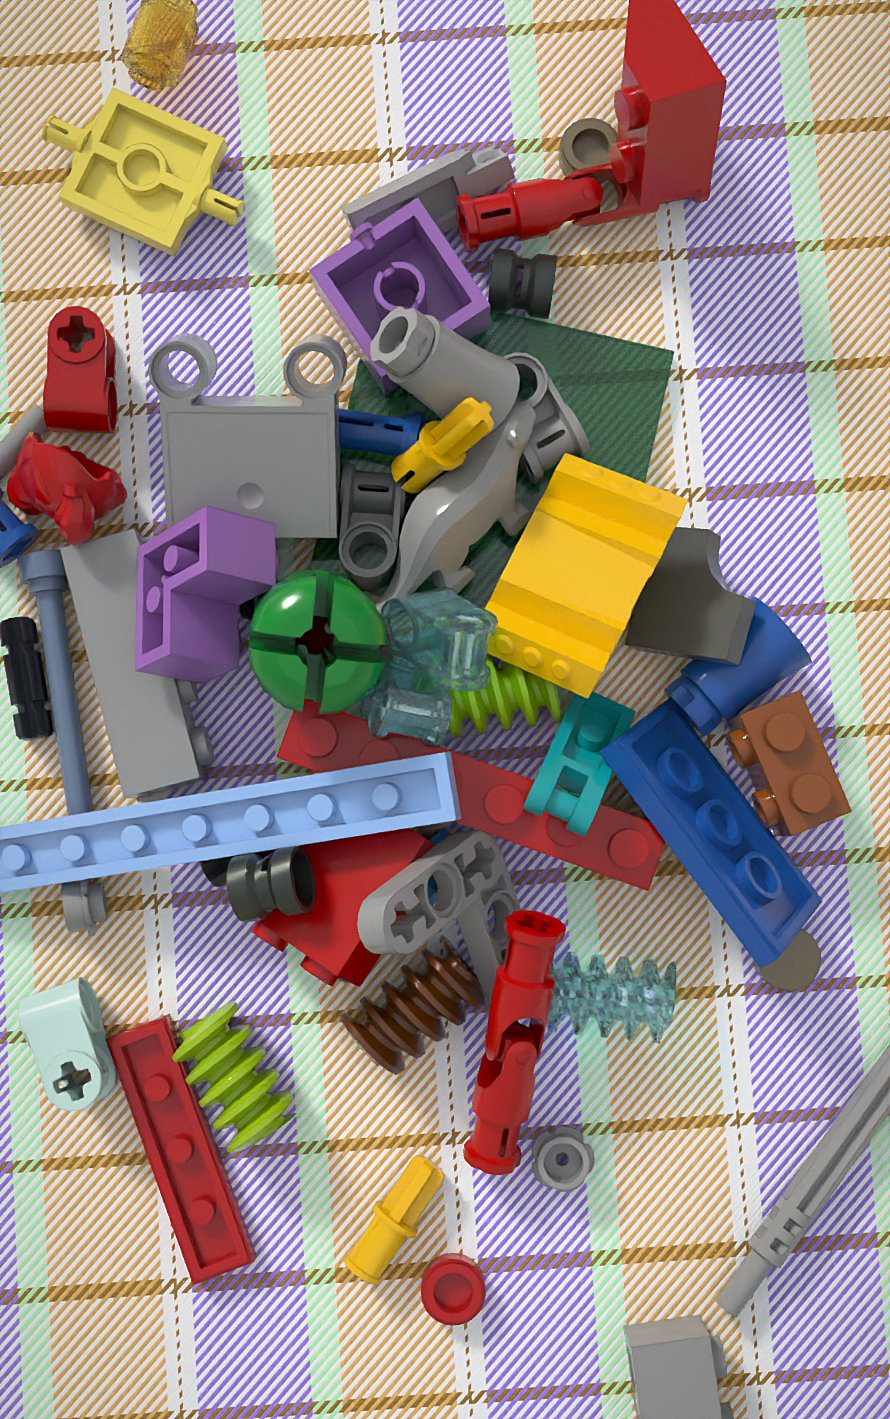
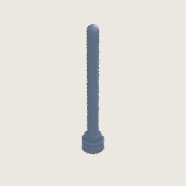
[17,550,94,816]

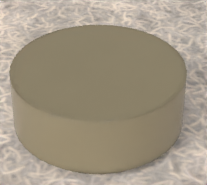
[558,118,617,184]
[753,929,821,991]

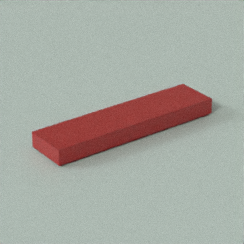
[105,1013,257,1285]

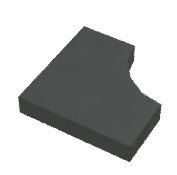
[625,527,756,666]

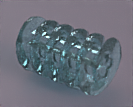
[547,951,676,1044]

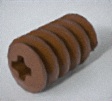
[340,935,487,1075]

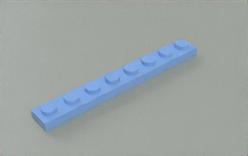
[0,752,462,893]

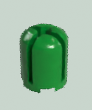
[248,569,387,715]

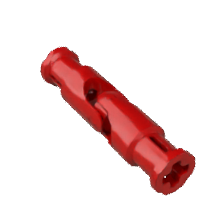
[455,163,711,253]
[463,910,566,1175]

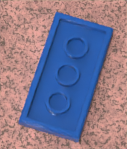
[599,698,822,969]

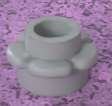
[61,879,108,936]
[531,1126,595,1192]

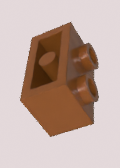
[726,690,852,837]

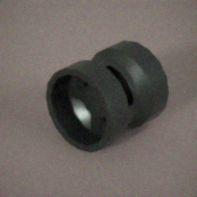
[488,248,557,319]
[227,845,316,923]

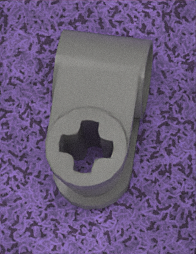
[503,352,591,484]

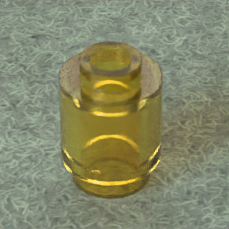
[120,0,199,91]

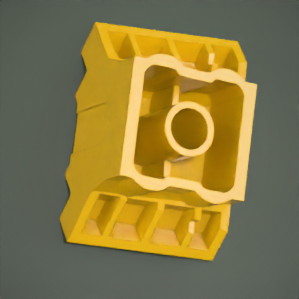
[468,453,688,699]

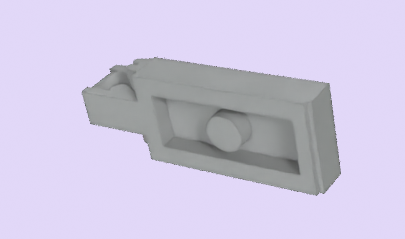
[341,144,515,240]

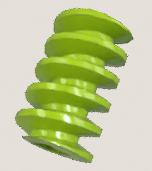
[425,652,561,742]
[172,1001,297,1154]

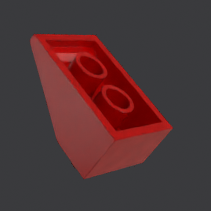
[610,0,727,206]

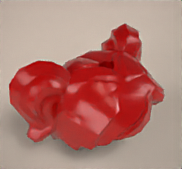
[6,432,128,546]

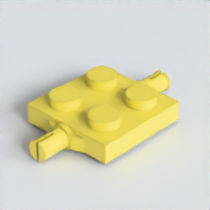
[42,87,244,257]

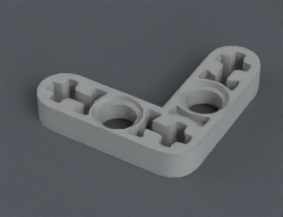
[357,831,521,1002]

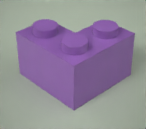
[135,506,279,684]

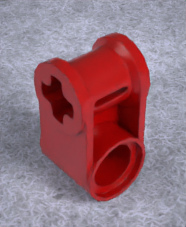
[43,306,117,434]

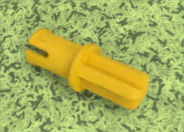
[391,397,494,493]
[344,1155,445,1285]

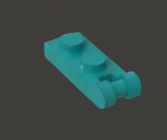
[522,691,636,837]

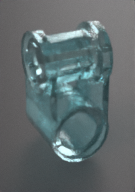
[380,587,498,691]
[360,646,452,748]

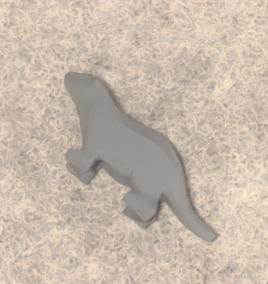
[375,401,536,620]

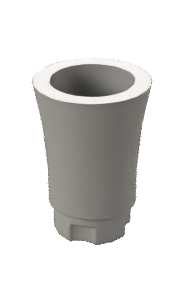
[370,306,520,436]

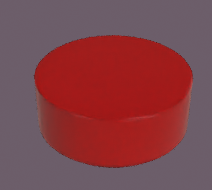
[421,1253,486,1326]

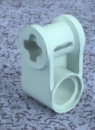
[17,977,118,1112]

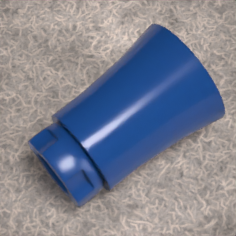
[664,596,812,736]

